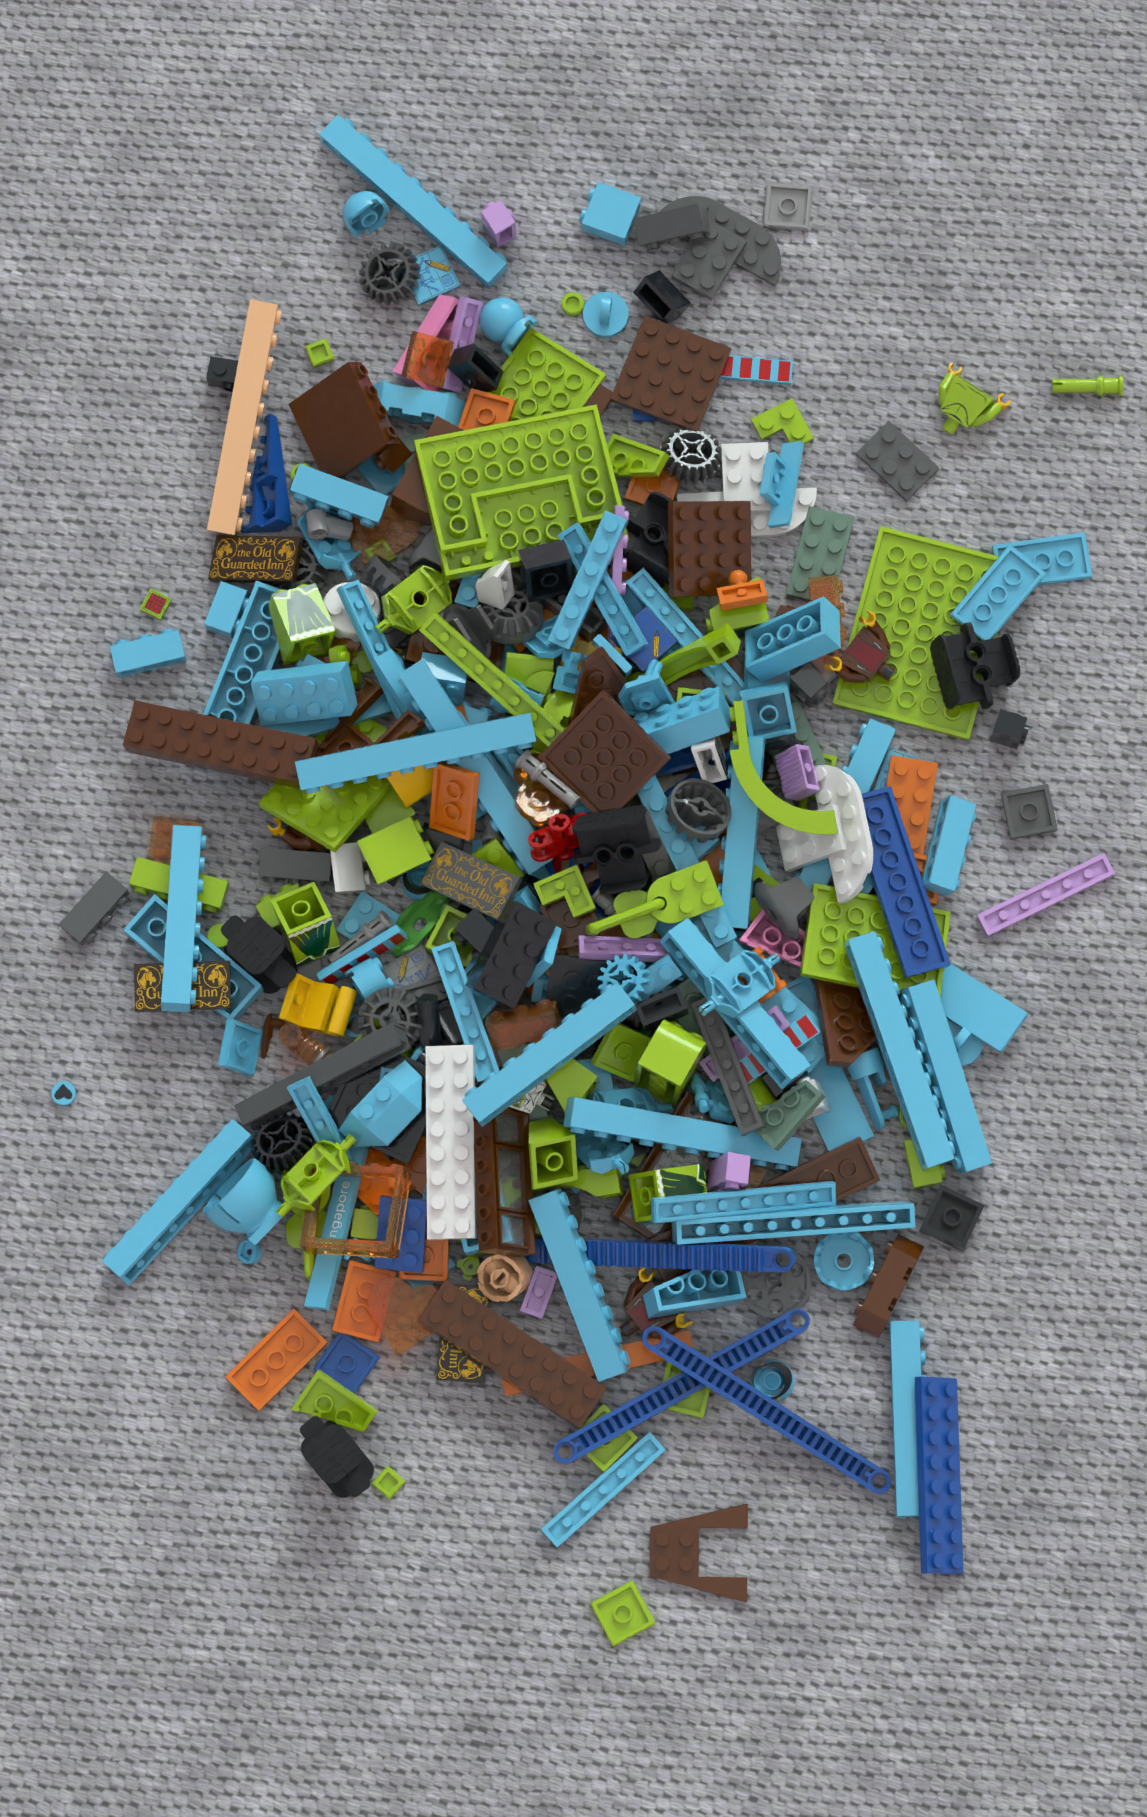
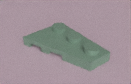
[755,1080,825,1151]

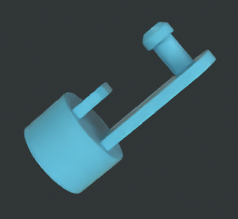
[848,1047,899,1130]

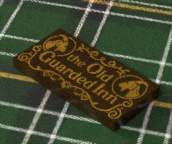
[208,535,303,584]
[134,961,231,1012]
[436,1284,491,1384]

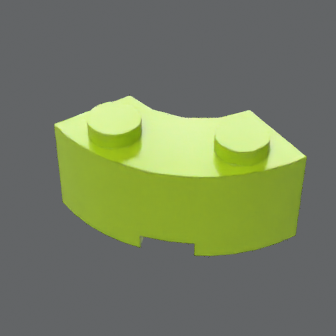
[531,690,575,752]

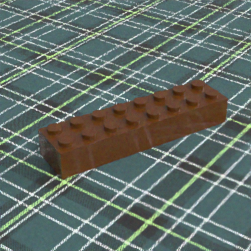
[123,700,321,790]
[417,1279,607,1429]

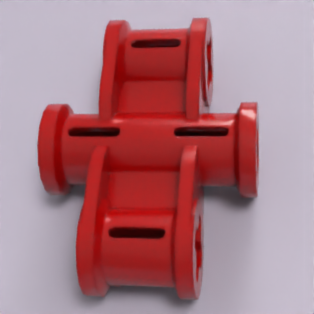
[528,813,588,862]

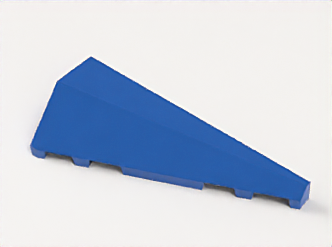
[241,414,292,533]

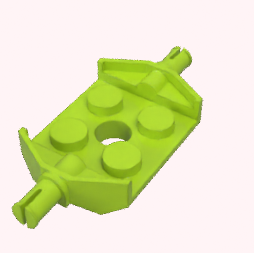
[374,565,452,635]
[275,1134,357,1218]

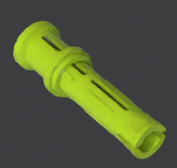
[1052,375,1123,396]

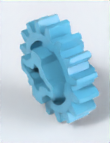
[598,954,651,1003]

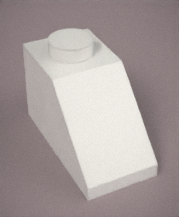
[475,560,514,610]

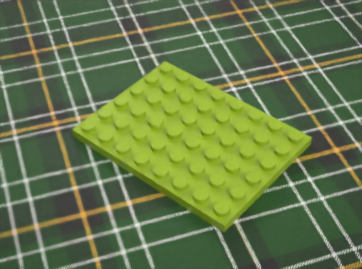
[832,526,999,741]

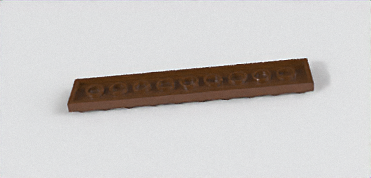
[644,1136,880,1283]

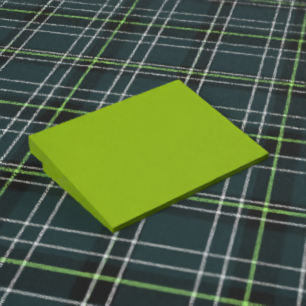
[414,404,629,581]

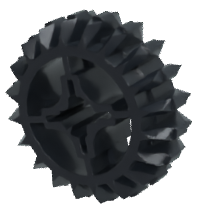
[251,1112,315,1175]

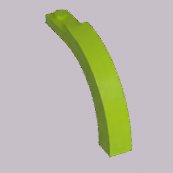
[730,700,837,835]

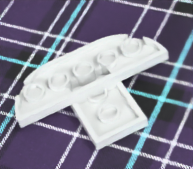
[676,442,817,538]
[776,765,873,904]

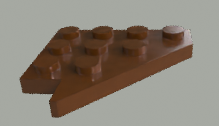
[567,646,635,727]
[814,979,877,1068]

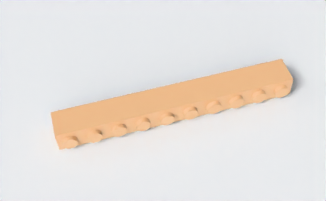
[207,299,282,536]

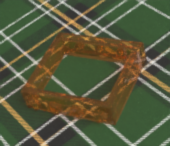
[299,1162,411,1258]

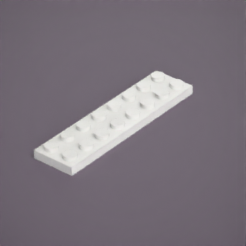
[425,1045,477,1240]

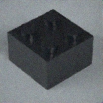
[518,539,573,602]
[919,1185,985,1252]

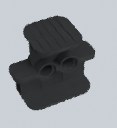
[626,491,673,587]
[930,622,1021,710]
[572,805,662,895]
[221,915,297,994]
[300,1416,374,1498]

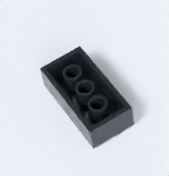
[465,900,557,1009]

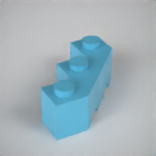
[373,381,466,427]

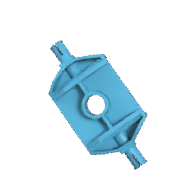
[297,501,362,581]
[698,950,780,1019]
[589,1087,672,1136]
[574,1131,634,1174]

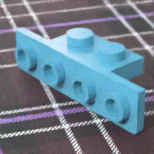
[759,441,804,528]

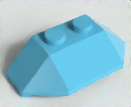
[339,1060,423,1147]

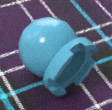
[479,297,539,357]

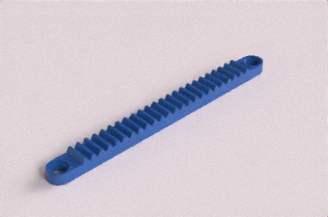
[515,1237,796,1273]
[553,1309,810,1465]
[641,1326,891,1494]

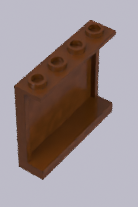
[289,362,400,481]

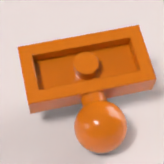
[717,570,768,611]

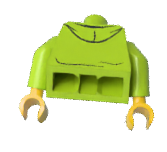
[939,363,1011,435]

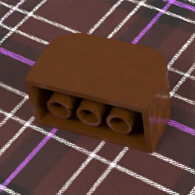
[390,416,464,526]

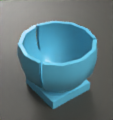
[202,1158,284,1245]

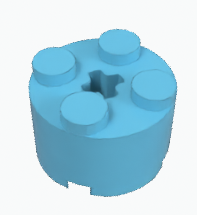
[344,957,396,1006]

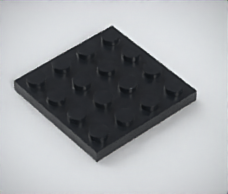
[539,953,648,1054]
[328,1037,426,1164]

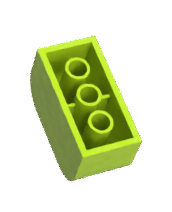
[634,1019,707,1109]

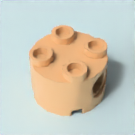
[477,1254,533,1302]

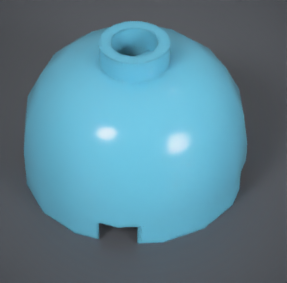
[342,191,390,237]

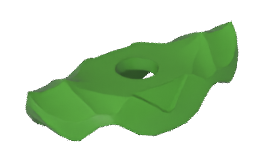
[390,891,451,958]

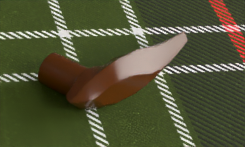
[261,1013,285,1059]

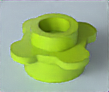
[457,1254,480,1281]

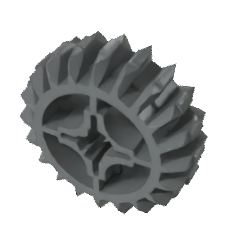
[359,243,421,305]
[660,428,722,485]

